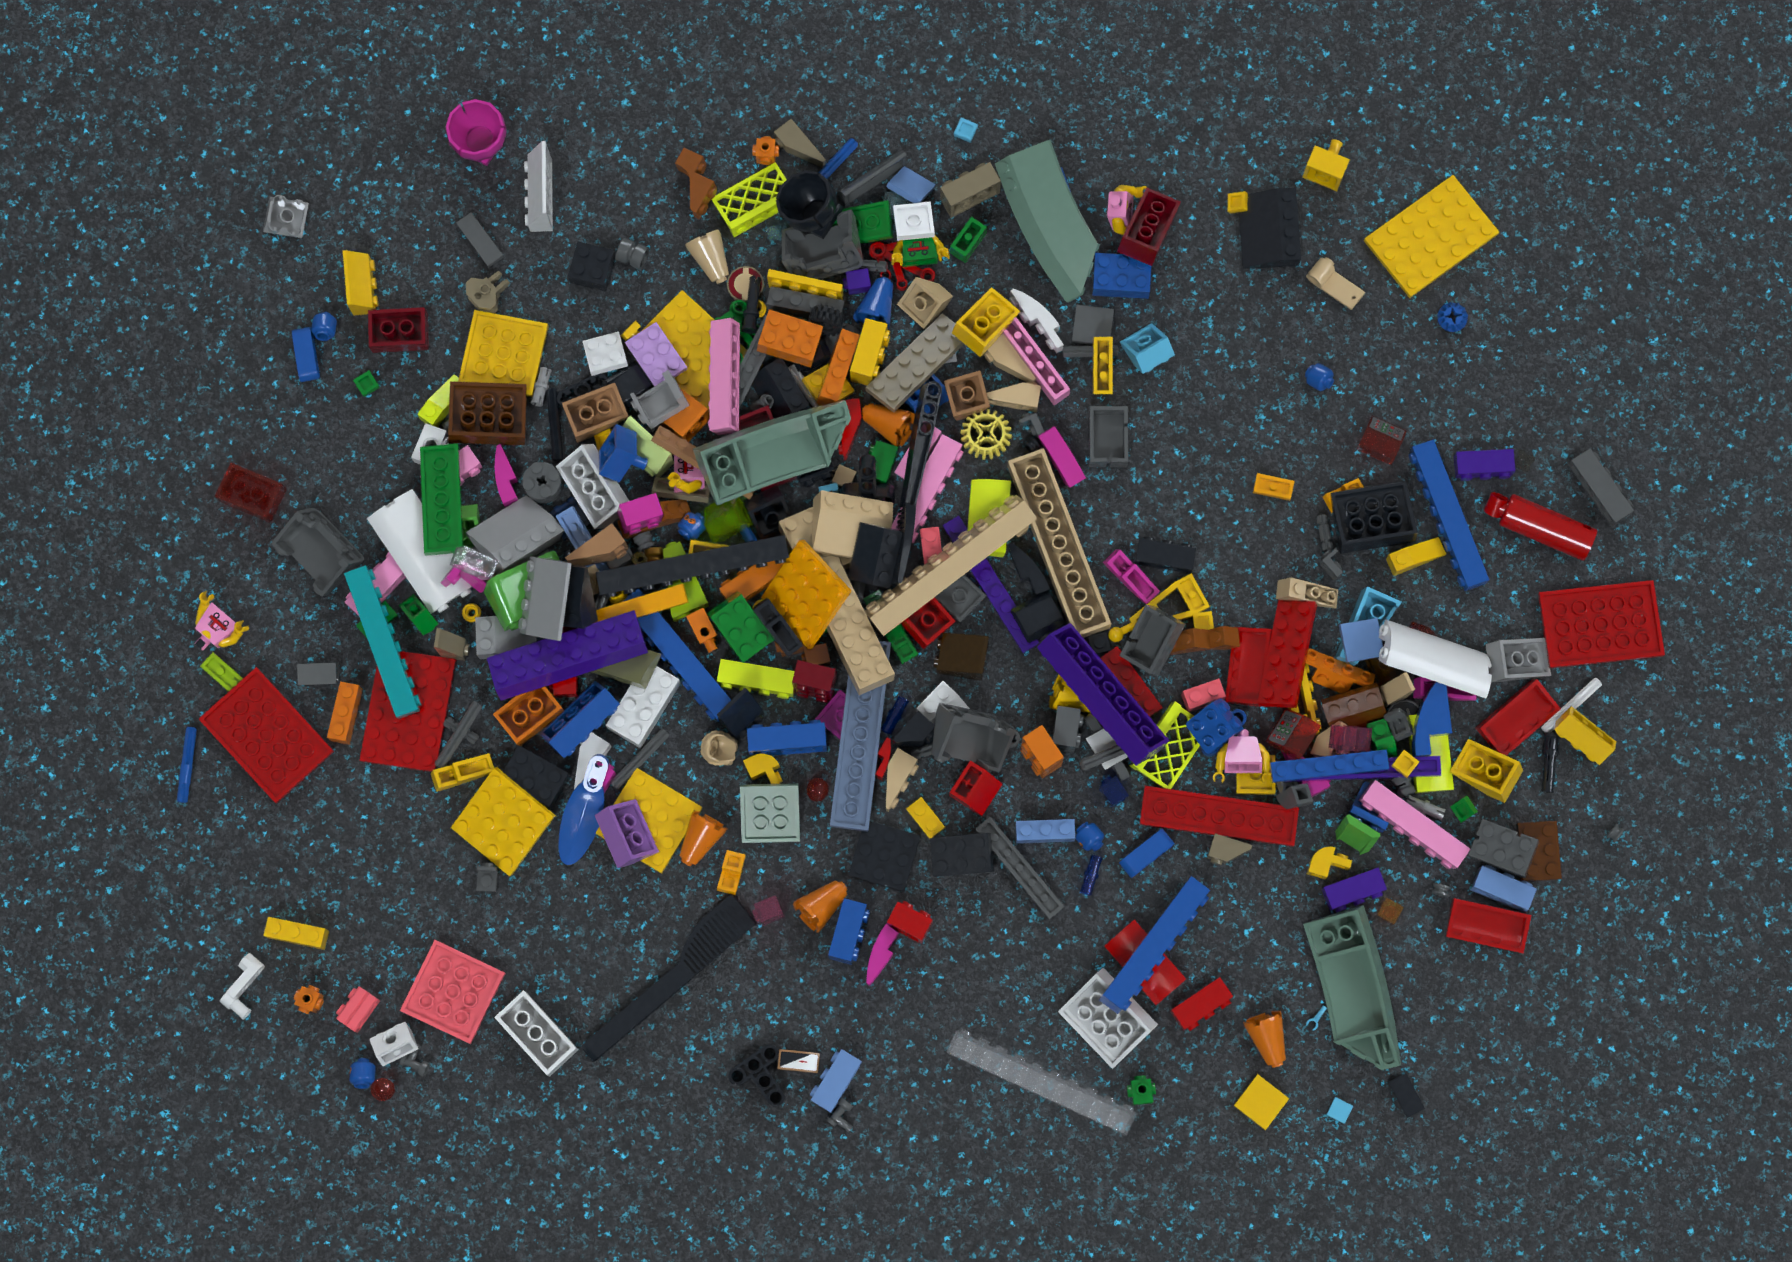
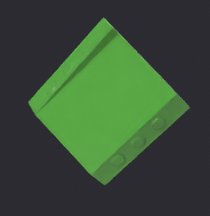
[1335,814,1380,855]

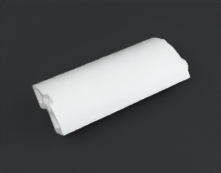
[367,489,472,614]
[1379,619,1492,698]

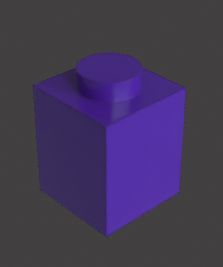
[843,268,871,295]

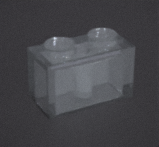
[450,546,499,580]

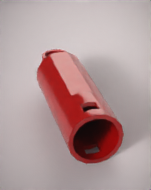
[1483,492,1598,561]

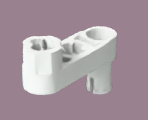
[220,953,265,1020]

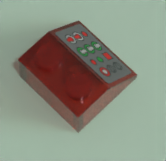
[1356,416,1407,465]
[1266,709,1321,760]

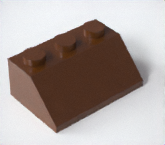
[1321,682,1387,730]

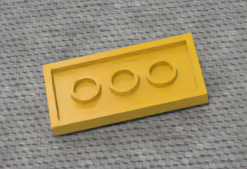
[767,269,844,300]

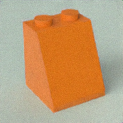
[661,388,710,442]

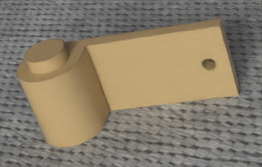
[1306,257,1365,310]

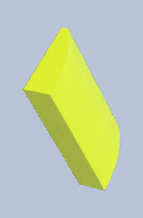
[967,479,1011,558]
[1409,714,1454,793]

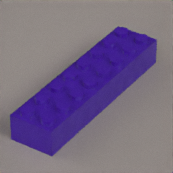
[487,610,648,701]
[1037,623,1169,766]

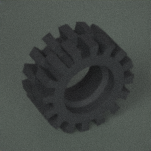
[808,305,844,337]

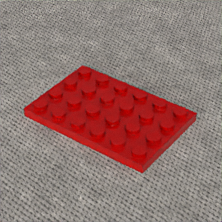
[1538,580,1665,669]
[359,651,456,772]
[199,667,334,804]

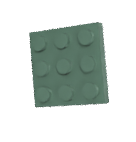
[740,783,800,843]

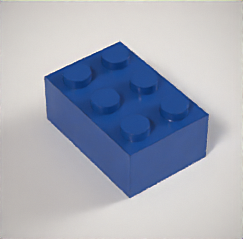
[1092,253,1151,299]
[828,898,870,965]

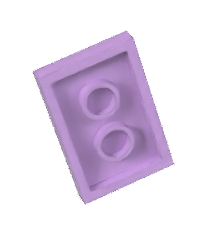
[625,322,688,387]

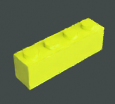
[717,659,795,699]

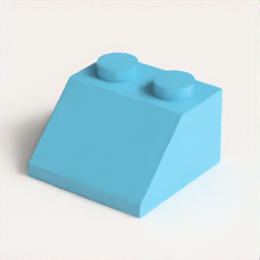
[1120,323,1175,374]

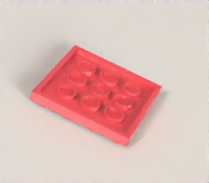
[400,940,506,1044]

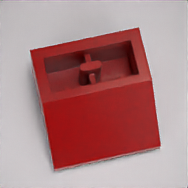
[949,760,1003,817]

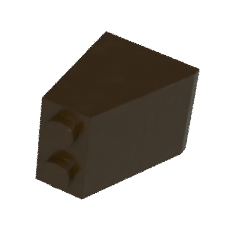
[933,633,989,681]

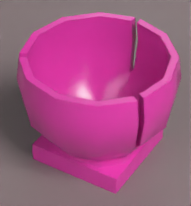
[446,99,507,166]

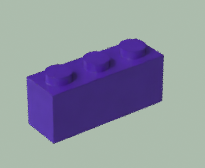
[1453,449,1515,481]
[1321,867,1387,913]

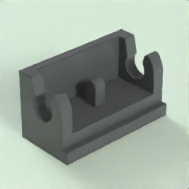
[297,662,339,685]

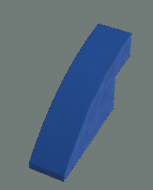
[1412,681,1452,757]

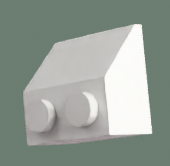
[916,681,970,725]

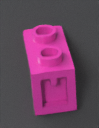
[440,561,486,593]

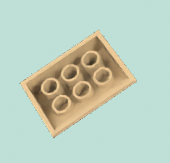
[812,490,893,558]

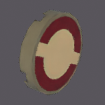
[727,266,764,304]

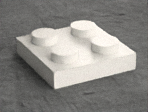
[893,202,935,241]
[583,331,628,376]

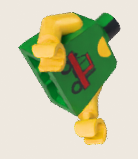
[891,235,950,267]

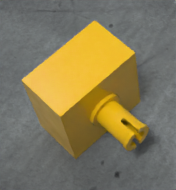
[1302,139,1350,191]

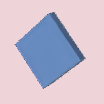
[887,166,936,203]
[1339,618,1383,663]

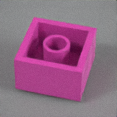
[617,493,663,535]

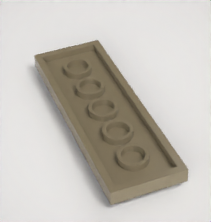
[866,313,964,412]

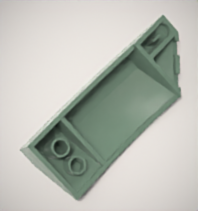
[995,140,1100,303]
[693,400,851,505]
[1303,905,1401,1070]

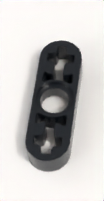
[557,373,608,408]

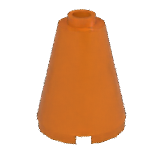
[861,403,915,447]
[679,810,727,866]
[793,880,848,932]
[1243,1010,1286,1068]

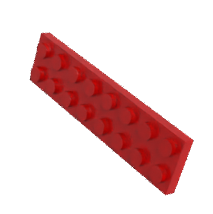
[1139,786,1299,847]

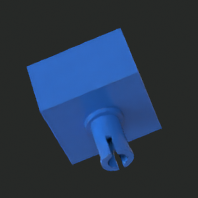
[599,424,648,483]

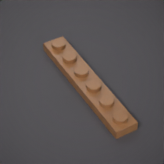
[651,425,754,499]

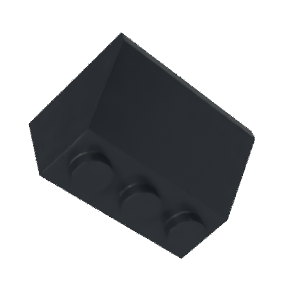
[752,358,810,419]
[848,522,902,588]

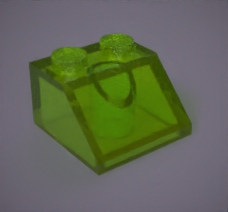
[704,497,753,542]

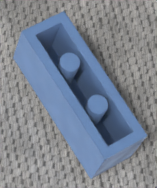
[1015,819,1075,844]
[1470,865,1537,913]
[810,1049,862,1113]

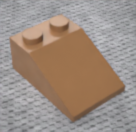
[562,383,629,443]
[565,523,628,566]

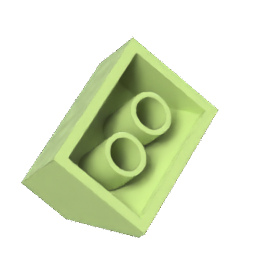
[623,416,674,477]

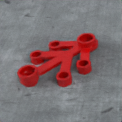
[869,241,935,291]

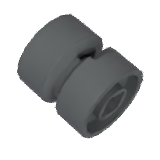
[615,238,649,270]

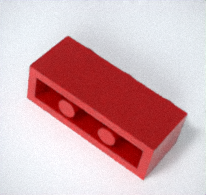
[1170,977,1233,1031]

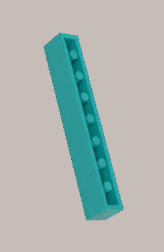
[344,565,422,719]

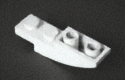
[1009,289,1064,354]

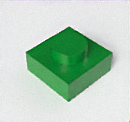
[353,371,380,397]
[1450,796,1478,823]

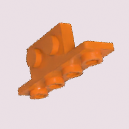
[1306,648,1375,693]

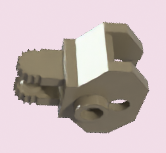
[466,271,510,313]

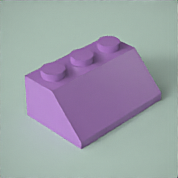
[595,799,659,868]

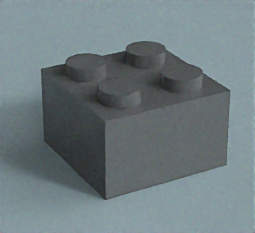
[1052,706,1084,753]

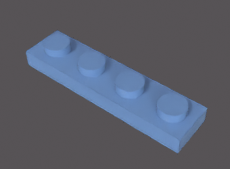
[556,506,610,571]

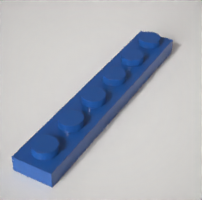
[1270,750,1389,783]

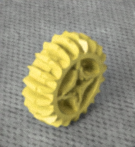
[961,409,1012,460]

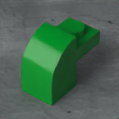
[1366,719,1397,758]

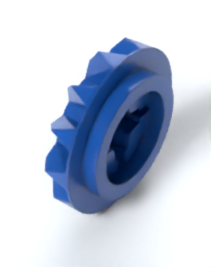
[1437,302,1468,332]

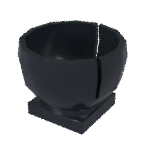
[776,170,844,239]

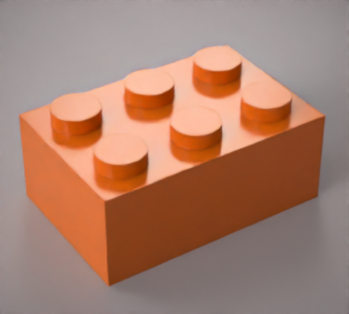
[757,310,823,368]
[493,687,564,746]
[1020,725,1064,779]

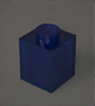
[1099,776,1129,809]

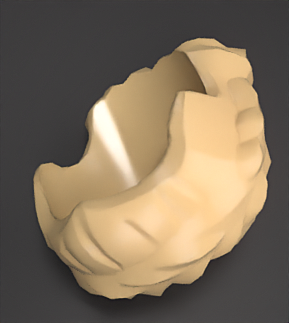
[701,730,738,766]

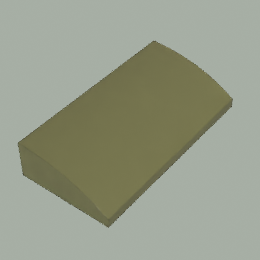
[591,650,661,689]

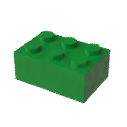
[707,591,774,663]

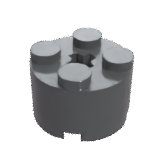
[522,462,563,504]

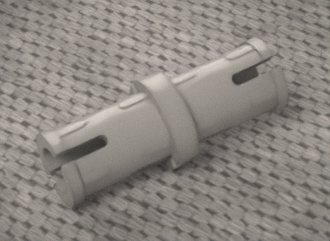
[531,367,552,407]
[1406,795,1446,821]

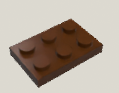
[1517,821,1562,881]

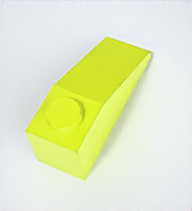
[417,375,459,428]

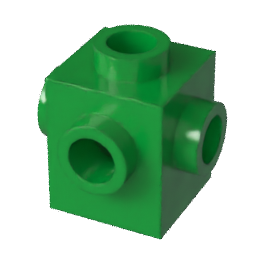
[1127,1075,1156,1105]

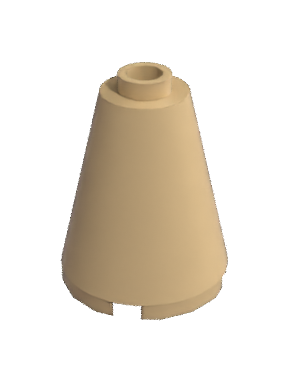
[686,230,729,284]

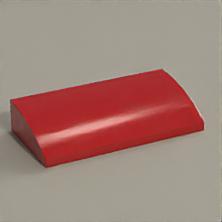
[1225,627,1272,707]
[1475,679,1561,756]
[1446,898,1531,954]
[1104,920,1186,1006]

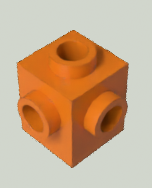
[752,136,779,165]
[294,985,324,1015]

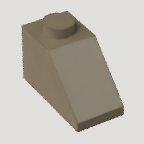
[1207,834,1252,865]

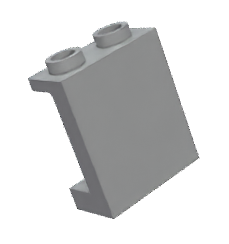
[630,370,690,429]

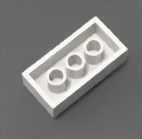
[556,444,629,529]
[606,666,681,748]
[494,990,579,1077]

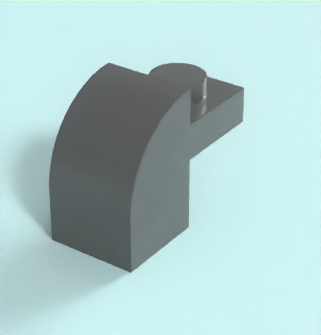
[1276,781,1313,809]

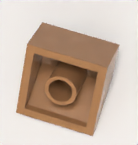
[944,371,990,421]

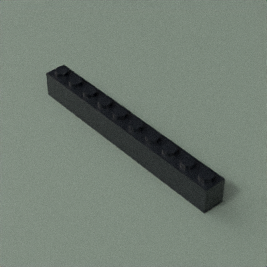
[596,535,789,598]

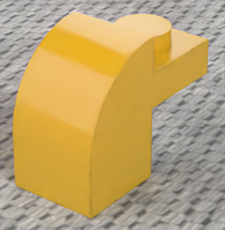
[743,754,783,784]
[1306,847,1352,879]

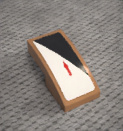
[778,1049,820,1073]

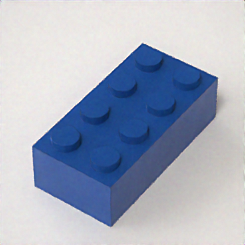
[540,681,620,758]
[747,720,827,757]

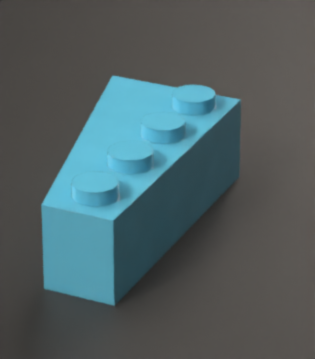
[1335,587,1402,666]

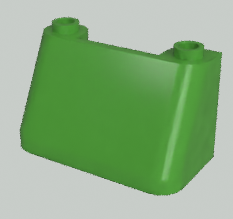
[484,551,560,631]

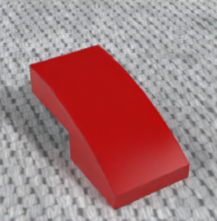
[875,737,891,780]

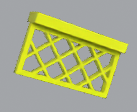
[711,162,787,237]
[1129,701,1200,789]

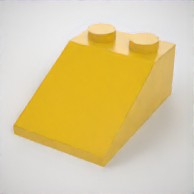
[952,287,1020,357]
[1450,739,1523,803]

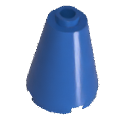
[853,277,894,329]

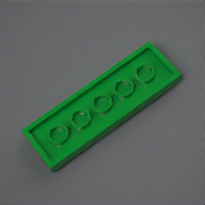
[420,444,464,556]

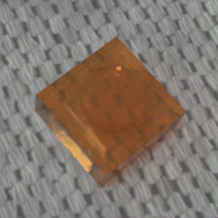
[1377,898,1404,925]

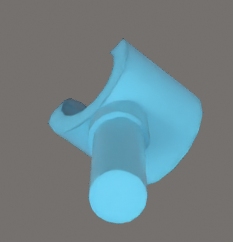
[1306,1005,1327,1031]

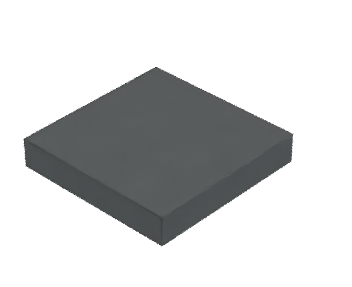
[1072,305,1114,345]
[935,575,987,623]

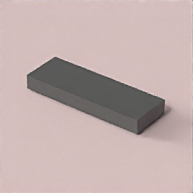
[456,212,504,268]

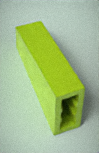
[663,541,709,622]

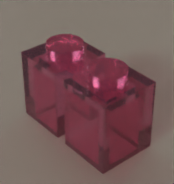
[1329,725,1372,754]
[752,895,785,926]

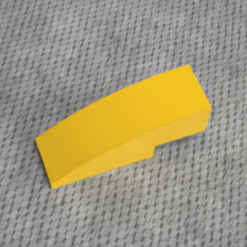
[431,753,494,792]

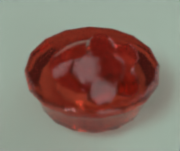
[807,778,829,802]
[370,1078,395,1101]

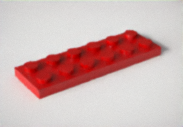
[1257,600,1317,708]

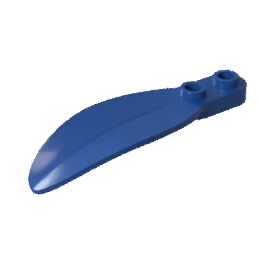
[559,754,609,865]

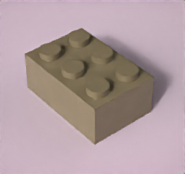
[940,162,1001,218]

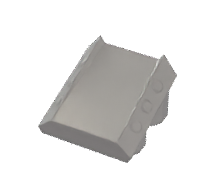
[263,195,309,238]

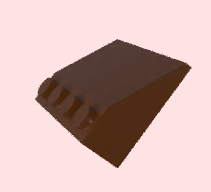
[448,381,526,445]

